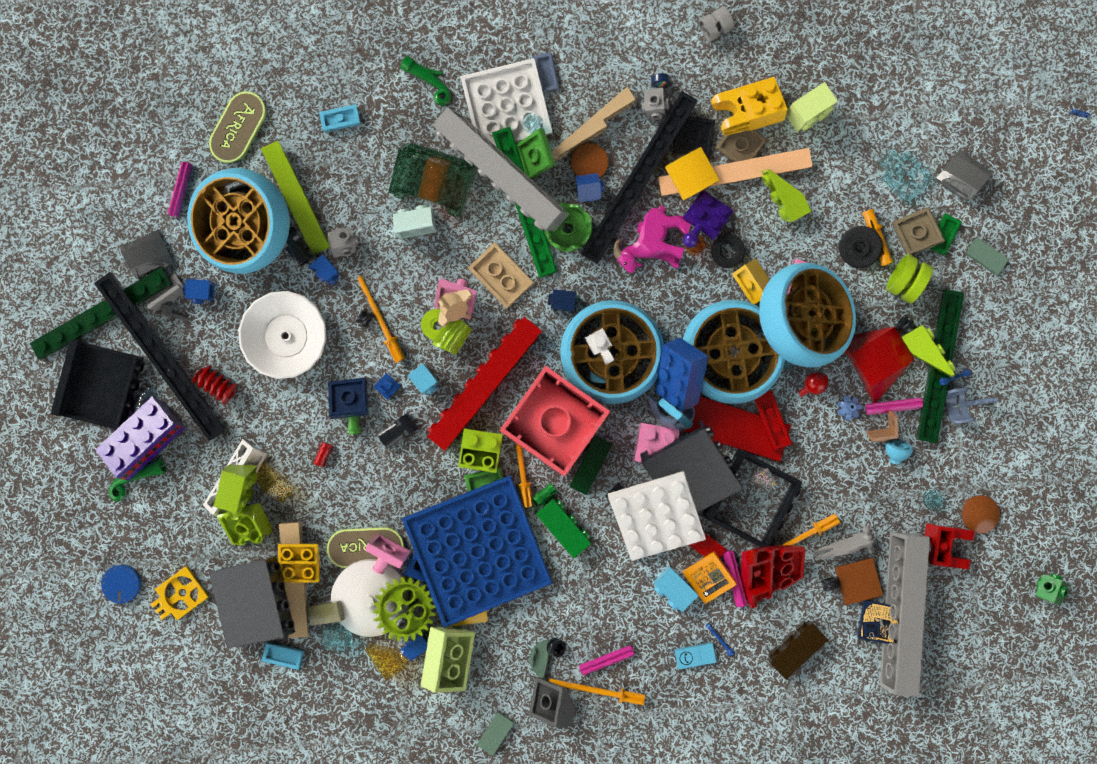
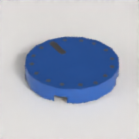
[101,564,142,604]

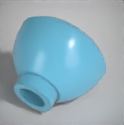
[885,439,913,465]

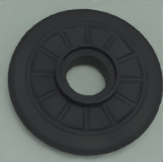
[839,226,883,268]

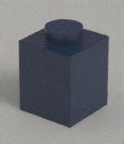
[548,289,576,313]

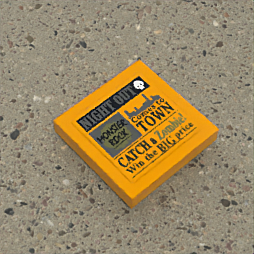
[682,551,737,604]

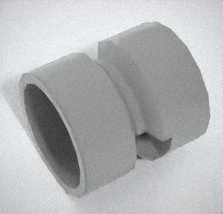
[698,6,734,42]

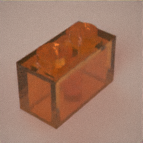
[417,156,450,203]

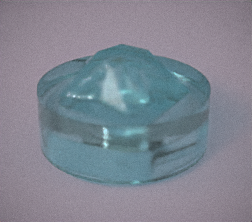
[523,114,543,134]
[923,490,943,509]

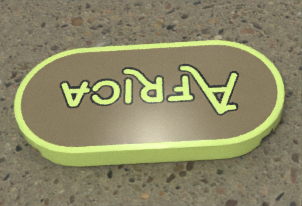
[209,92,266,164]
[327,527,404,568]

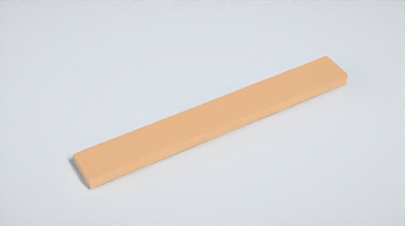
[658,148,812,196]

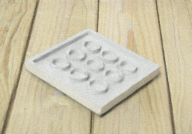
[460,58,552,146]
[608,471,706,561]

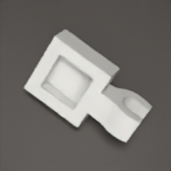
[585,328,614,364]

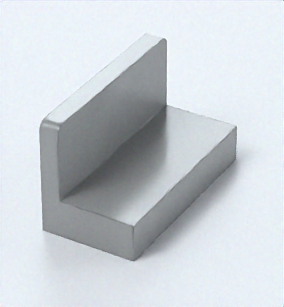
[146,274,184,312]

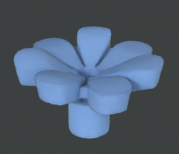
[837,395,862,421]

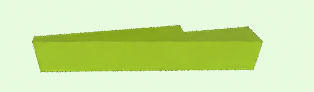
[261,141,330,256]

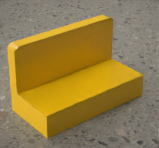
[732,259,770,304]

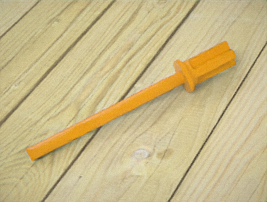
[358,275,406,363]
[511,413,533,508]
[782,513,840,545]
[548,679,645,705]

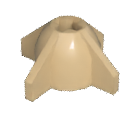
[438,289,473,327]

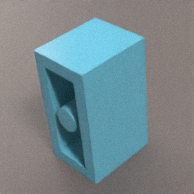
[407,363,441,395]
[653,566,699,612]

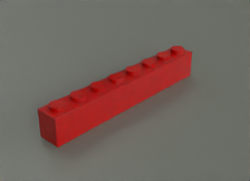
[427,317,542,451]

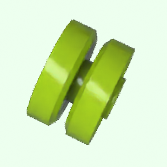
[885,254,933,304]

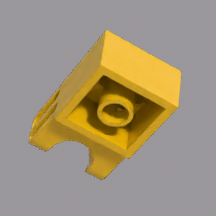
[711,77,788,136]

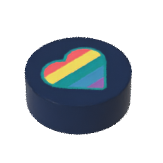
[651,73,670,87]

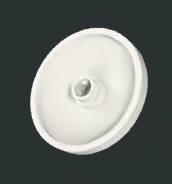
[331,559,409,637]

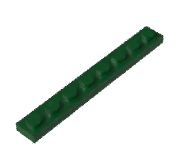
[30,268,172,360]
[916,289,964,443]

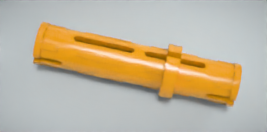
[862,209,893,266]

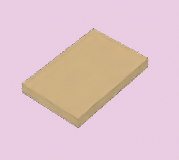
[468,242,534,309]

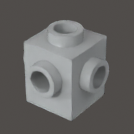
[641,88,670,120]
[327,227,358,258]

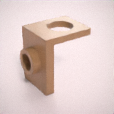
[866,410,898,442]

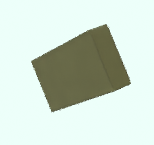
[306,601,345,626]

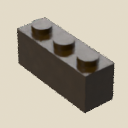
[767,620,828,680]

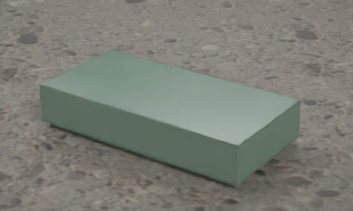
[965,237,1009,275]
[477,711,514,756]

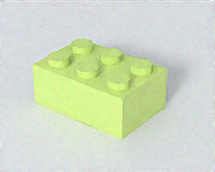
[421,627,475,693]

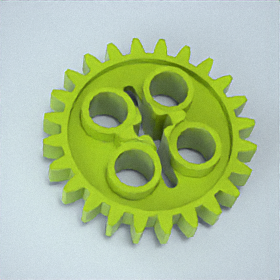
[372,577,436,642]

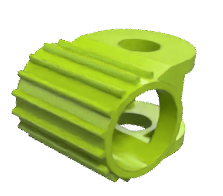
[421,309,473,355]

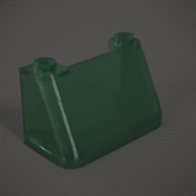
[388,143,478,217]

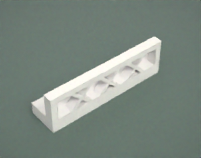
[203,439,268,517]

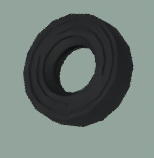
[711,234,746,268]

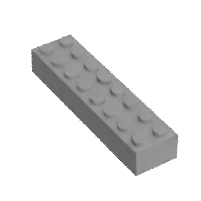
[433,107,569,232]
[880,531,931,697]

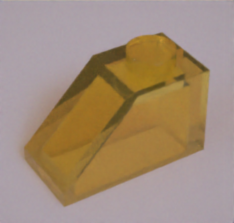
[257,461,295,503]
[364,643,408,681]

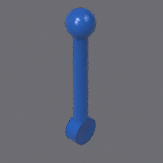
[940,369,971,385]
[706,623,734,656]

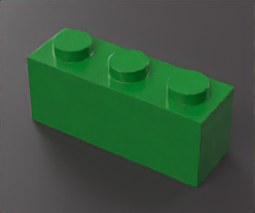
[536,498,591,559]

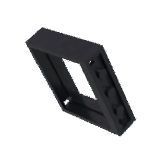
[702,449,802,547]

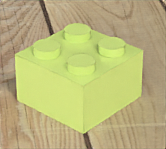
[786,82,838,132]

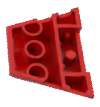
[844,327,914,403]
[741,545,806,609]

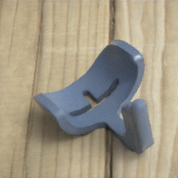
[945,387,999,424]
[647,394,695,431]

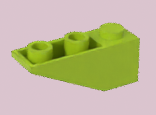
[761,169,812,222]
[902,325,956,378]

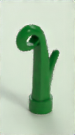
[400,55,451,106]
[108,459,166,502]

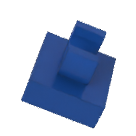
[374,373,401,400]

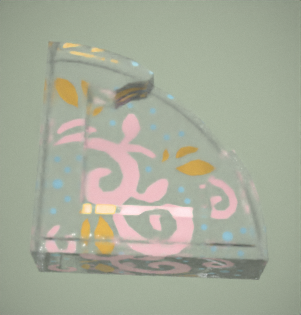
[750,468,777,487]

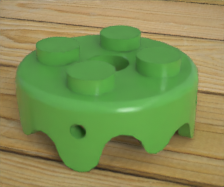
[544,203,592,252]

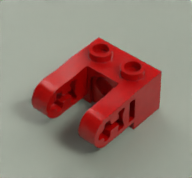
[924,523,975,570]

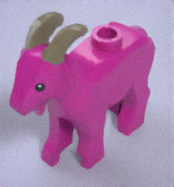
[613,205,691,274]

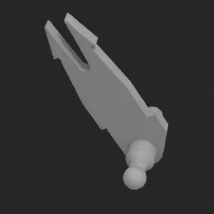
[814,526,876,560]

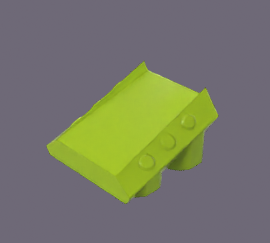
[217,503,272,545]

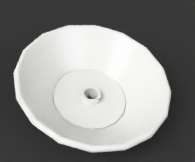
[238,291,327,379]

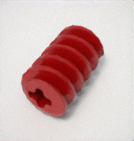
[192,365,237,405]

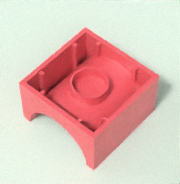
[500,366,610,476]

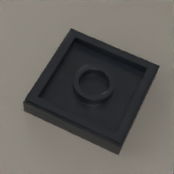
[672,116,715,158]

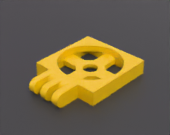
[150,566,210,620]

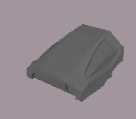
[935,150,993,202]
[120,230,175,280]

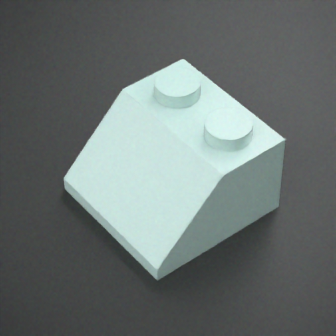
[393,205,437,239]

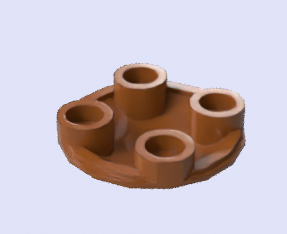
[962,495,1000,534]

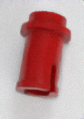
[313,442,333,467]

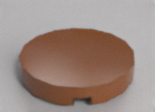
[571,143,608,179]

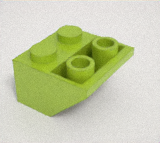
[458,429,503,473]
[213,465,258,513]

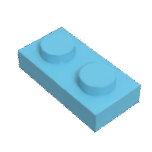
[319,104,361,133]

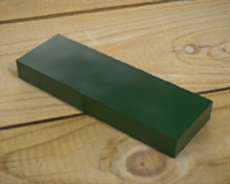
[569,435,612,495]

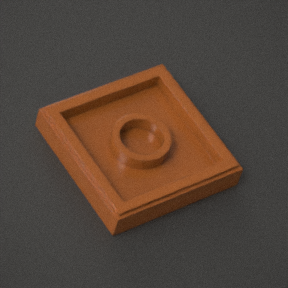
[834,557,883,605]

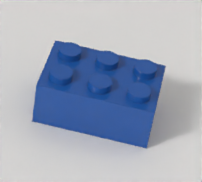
[655,337,708,412]

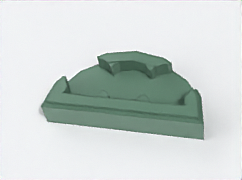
[530,640,550,679]

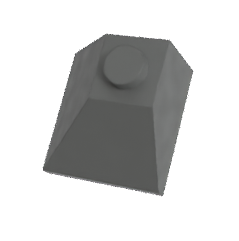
[529,677,575,728]

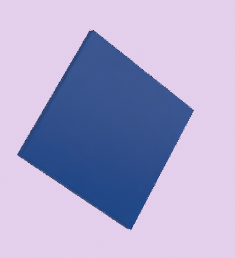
[401,475,553,628]

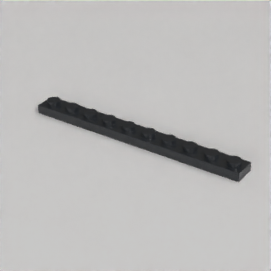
[581,91,698,265]
[94,272,227,441]

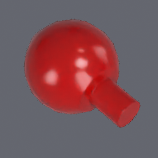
[798,372,828,397]

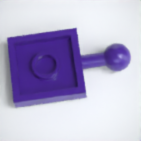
[683,190,733,248]

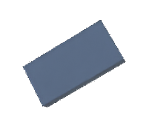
[533,52,559,93]

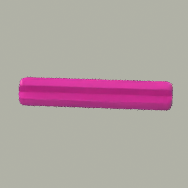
[168,162,193,217]
[865,398,923,415]
[723,550,747,607]
[579,645,635,675]

